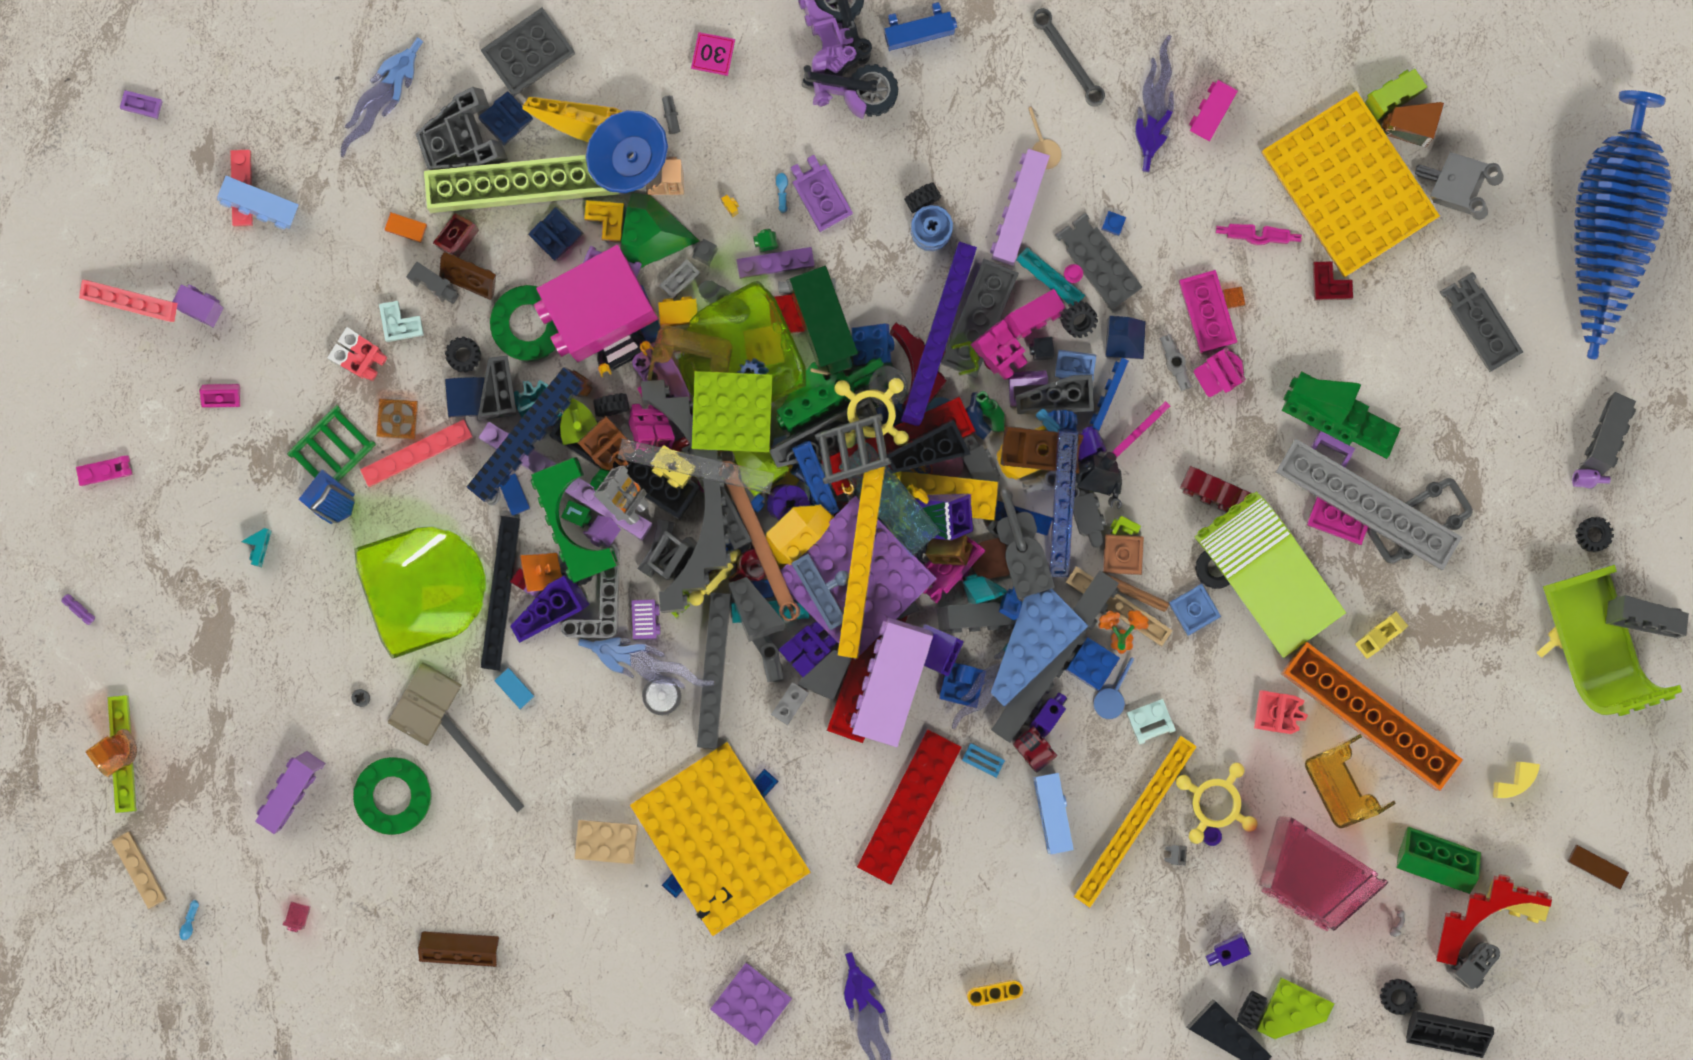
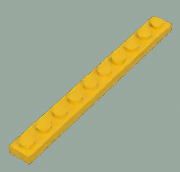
[838,466,885,658]
[1073,736,1197,908]

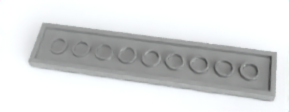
[1276,439,1462,571]

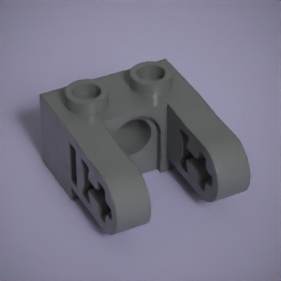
[1447,942,1500,989]

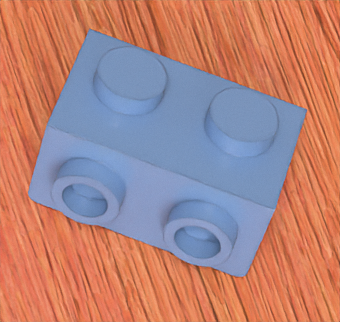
[1055,349,1096,380]

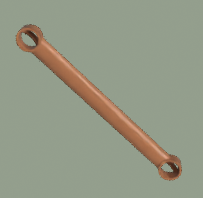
[719,461,800,621]

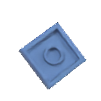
[1169,584,1221,636]

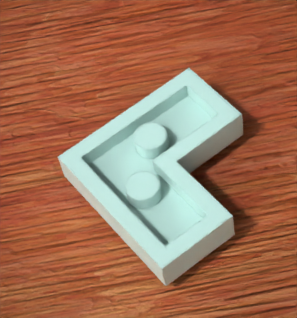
[379,301,424,342]

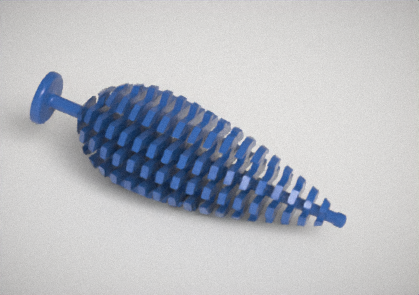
[1574,90,1672,360]

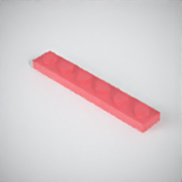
[79,280,178,322]
[360,419,473,487]

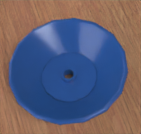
[585,110,668,193]

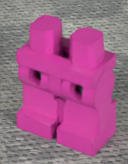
[970,320,1028,380]
[628,404,675,451]

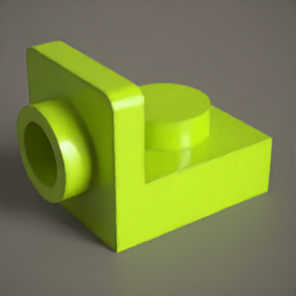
[1110,516,1141,535]

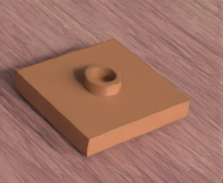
[1103,534,1144,575]

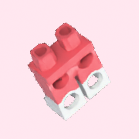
[327,327,387,381]

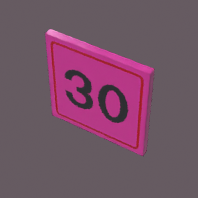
[691,32,735,76]

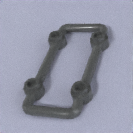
[1368,478,1473,564]

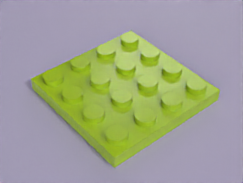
[691,371,772,453]

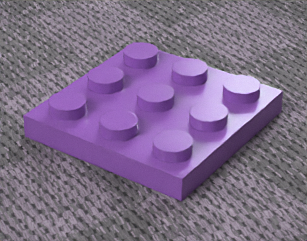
[710,962,792,1045]

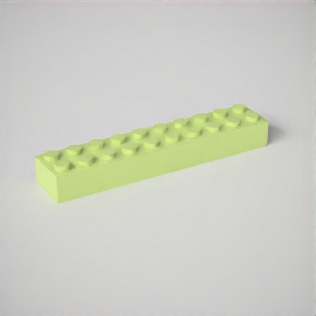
[424,155,619,213]

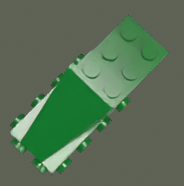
[776,358,885,436]
[1281,371,1401,459]

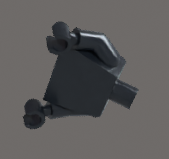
[1065,452,1122,509]

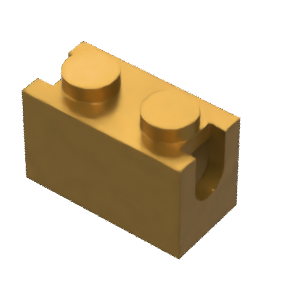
[925,535,973,566]

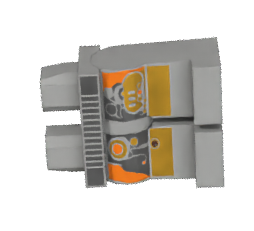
[593,465,649,525]

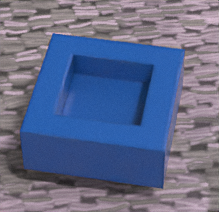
[1101,211,1126,236]

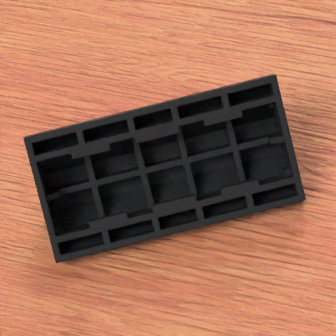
[1406,1010,1494,1058]

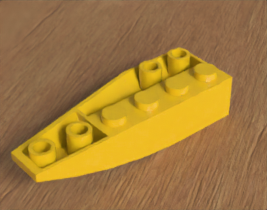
[522,97,623,142]

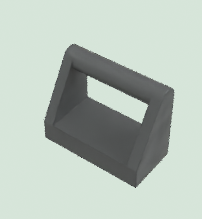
[646,530,692,580]

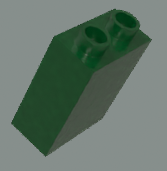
[786,265,858,374]

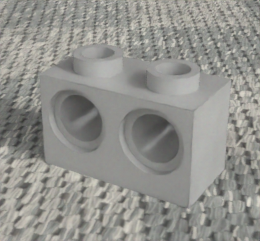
[771,682,809,726]

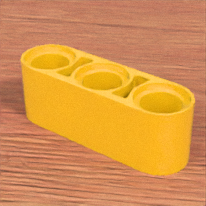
[967,980,1023,1006]

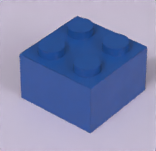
[1065,637,1120,691]

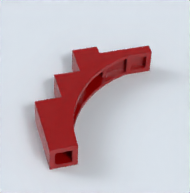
[1436,874,1552,966]

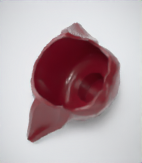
[728,542,766,582]

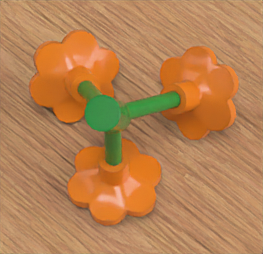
[1098,610,1149,654]

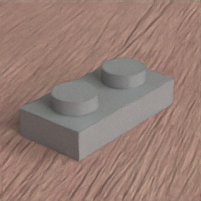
[660,259,700,299]

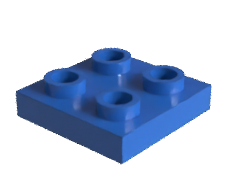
[852,323,895,366]
[939,663,986,708]

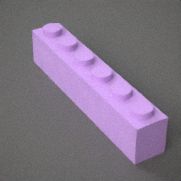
[990,149,1050,266]

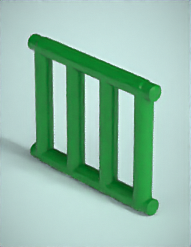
[287,405,376,482]

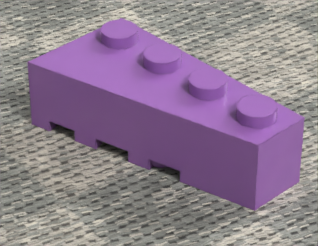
[255,751,326,834]

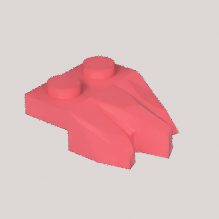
[1254,690,1308,734]

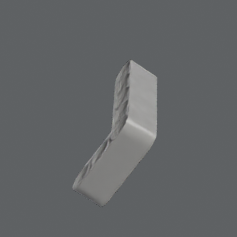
[561,544,620,639]

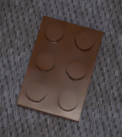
[439,252,496,300]

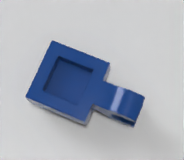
[998,586,1023,620]

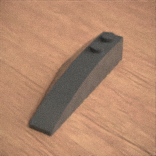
[769,397,882,468]

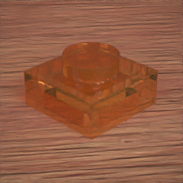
[1222,286,1245,309]

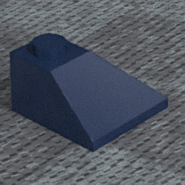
[1105,316,1146,359]

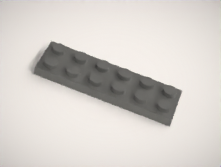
[941,259,1019,378]

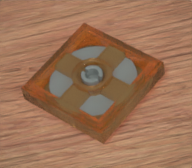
[376,399,418,440]

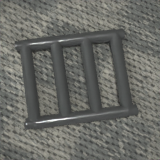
[815,414,891,484]

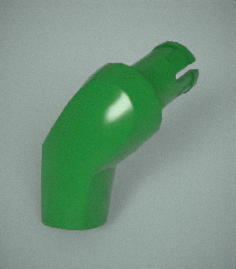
[976,391,1005,432]

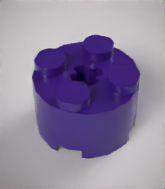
[1078,426,1107,463]
[767,484,810,521]

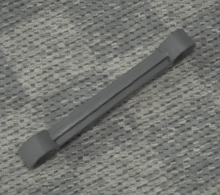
[1033,8,1105,107]

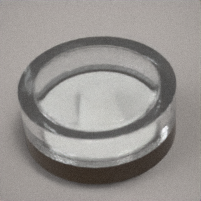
[642,676,682,716]

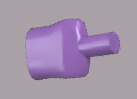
[1572,469,1611,489]

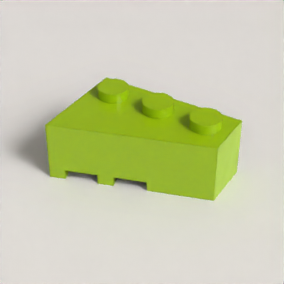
[1365,69,1427,121]

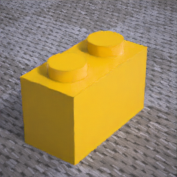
[658,296,699,328]

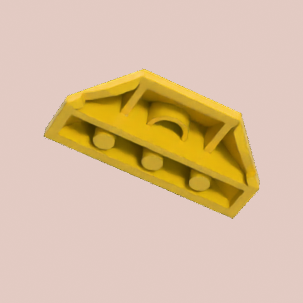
[766,504,834,569]

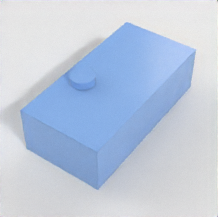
[1033,773,1074,854]

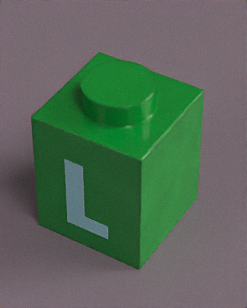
[561,500,592,528]

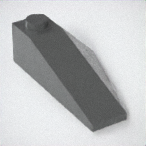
[1016,374,1094,414]

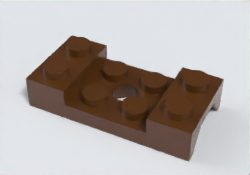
[1000,426,1084,473]

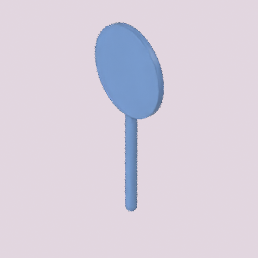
[1094,657,1134,719]

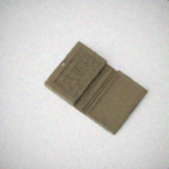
[388,662,462,746]

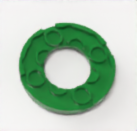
[490,285,559,361]
[353,757,432,835]

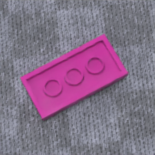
[1178,270,1238,353]

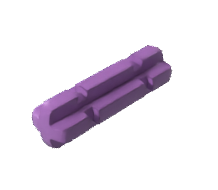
[61,594,95,625]

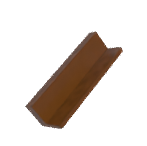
[418,931,499,967]

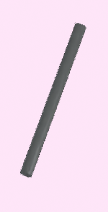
[441,714,524,813]

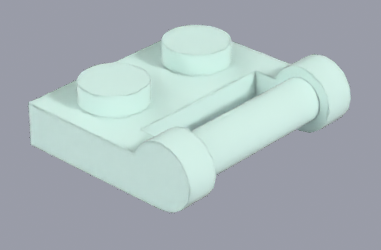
[1127,699,1176,745]

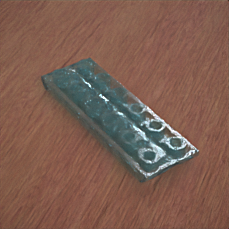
[839,442,940,557]

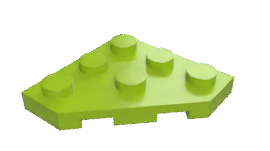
[1256,978,1335,1039]

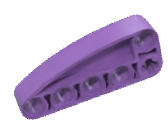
[632,342,693,415]

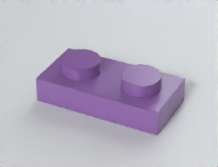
[120,90,163,119]

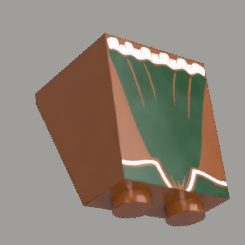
[1381,102,1444,148]

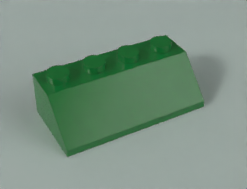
[1396,827,1481,894]

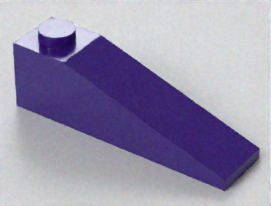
[510,575,590,643]

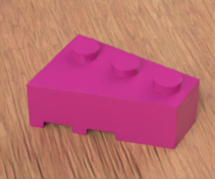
[1189,79,1238,142]
[1003,289,1066,340]

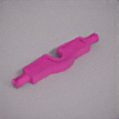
[1215,224,1302,245]
[1111,401,1171,457]

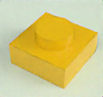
[721,195,739,218]

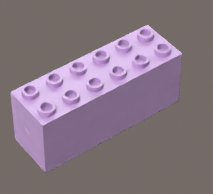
[850,617,933,747]

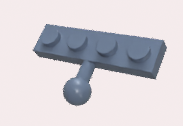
[791,553,849,630]

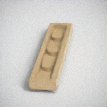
[111,832,167,909]

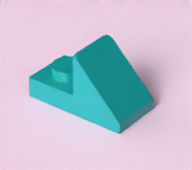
[241,528,272,568]

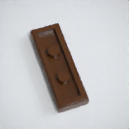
[1567,845,1629,890]

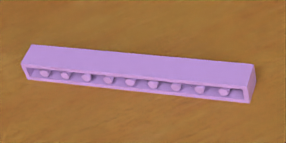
[479,422,653,541]

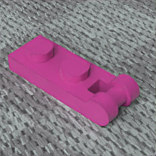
[76,455,133,486]

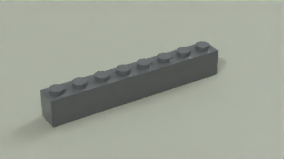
[697,593,731,749]

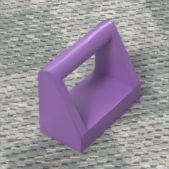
[1008,370,1048,407]
[1311,431,1355,467]

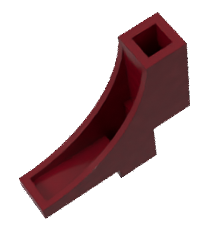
[890,322,947,410]

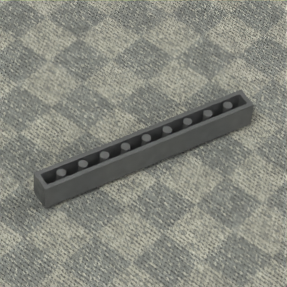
[991,571,1119,743]

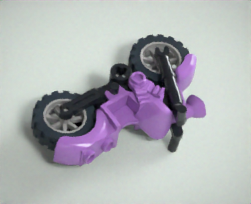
[798,0,899,119]

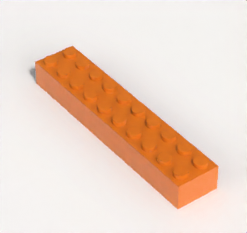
[1280,642,1463,791]

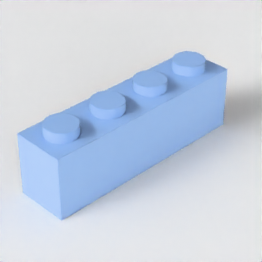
[217,176,299,230]

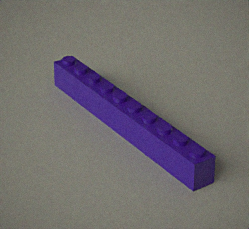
[901,241,977,427]

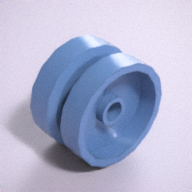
[911,205,953,252]

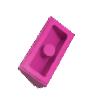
[199,384,240,408]

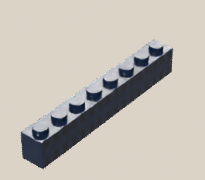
[466,367,584,502]

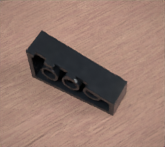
[887,420,971,473]
[1186,999,1272,1060]

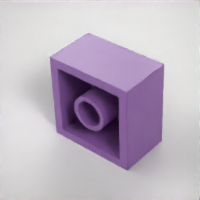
[172,284,224,328]

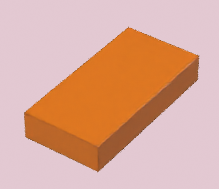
[384,212,427,243]

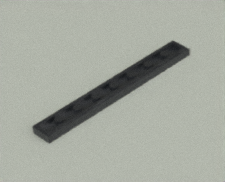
[481,516,521,671]

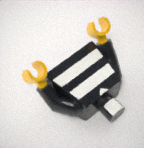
[597,332,654,377]

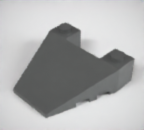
[416,87,508,169]

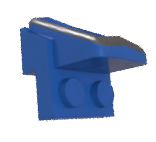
[298,470,355,524]

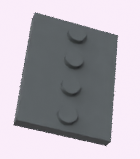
[481,7,575,97]

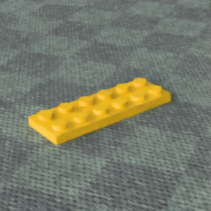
[883,471,999,520]

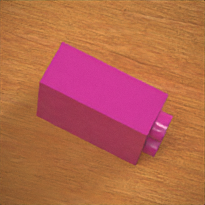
[534,244,658,363]

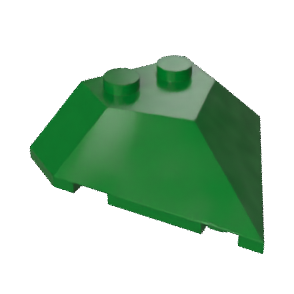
[621,192,700,269]

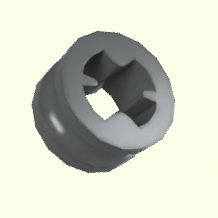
[351,689,370,707]

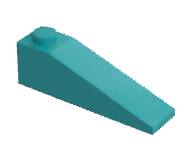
[963,574,1007,604]

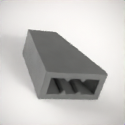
[798,650,851,700]

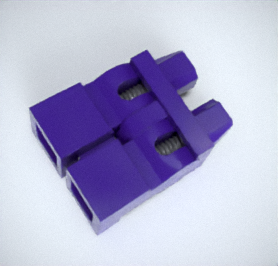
[778,622,837,677]

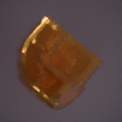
[85,729,137,777]

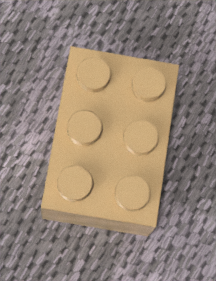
[575,820,638,864]

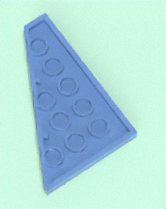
[991,589,1088,707]

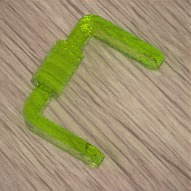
[951,341,979,376]

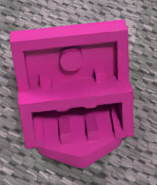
[1194,347,1246,397]

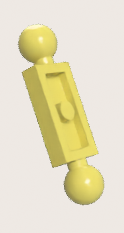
[689,549,742,606]

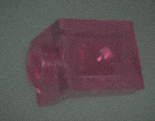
[282,901,311,932]

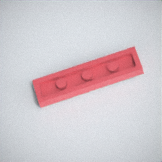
[230,150,253,227]

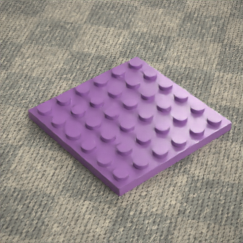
[781,496,937,660]

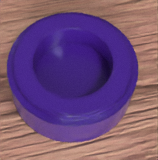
[1203,827,1222,846]

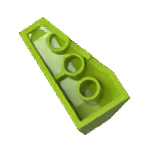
[733,447,789,497]

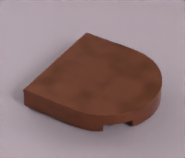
[971,538,1010,579]

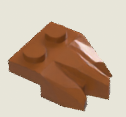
[578,416,634,471]

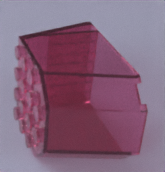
[1258,816,1388,932]

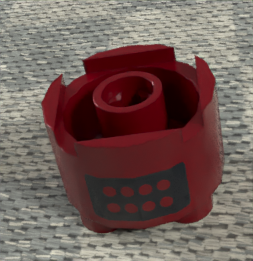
[1013,726,1058,773]

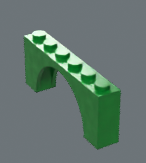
[530,457,620,583]

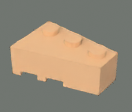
[646,157,684,195]

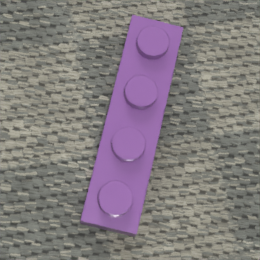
[737,247,815,279]

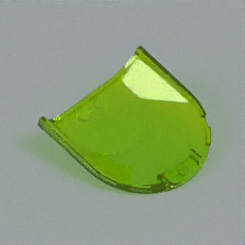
[679,281,806,403]
[354,527,486,659]

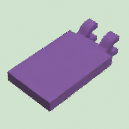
[790,155,853,232]

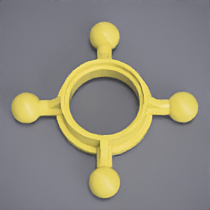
[835,378,909,448]
[1176,763,1257,844]

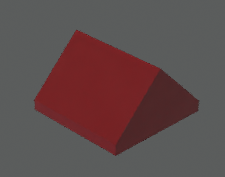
[433,213,479,258]

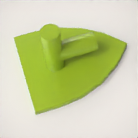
[560,398,597,445]

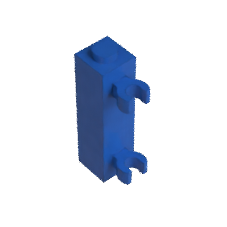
[884,2,957,51]

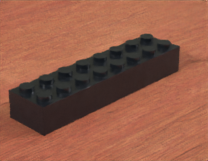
[549,417,700,520]

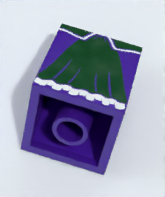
[910,494,973,540]

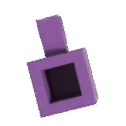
[583,515,621,547]

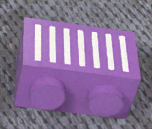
[632,600,661,640]

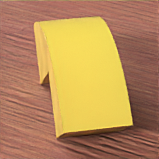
[1355,611,1408,659]
[1493,762,1540,798]

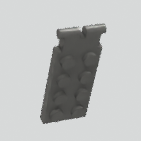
[1055,213,1142,310]
[1440,272,1523,372]

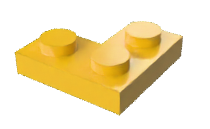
[584,200,624,242]

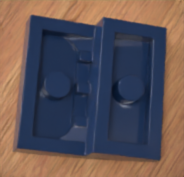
[478,91,533,146]
[528,207,584,261]
[445,377,485,418]

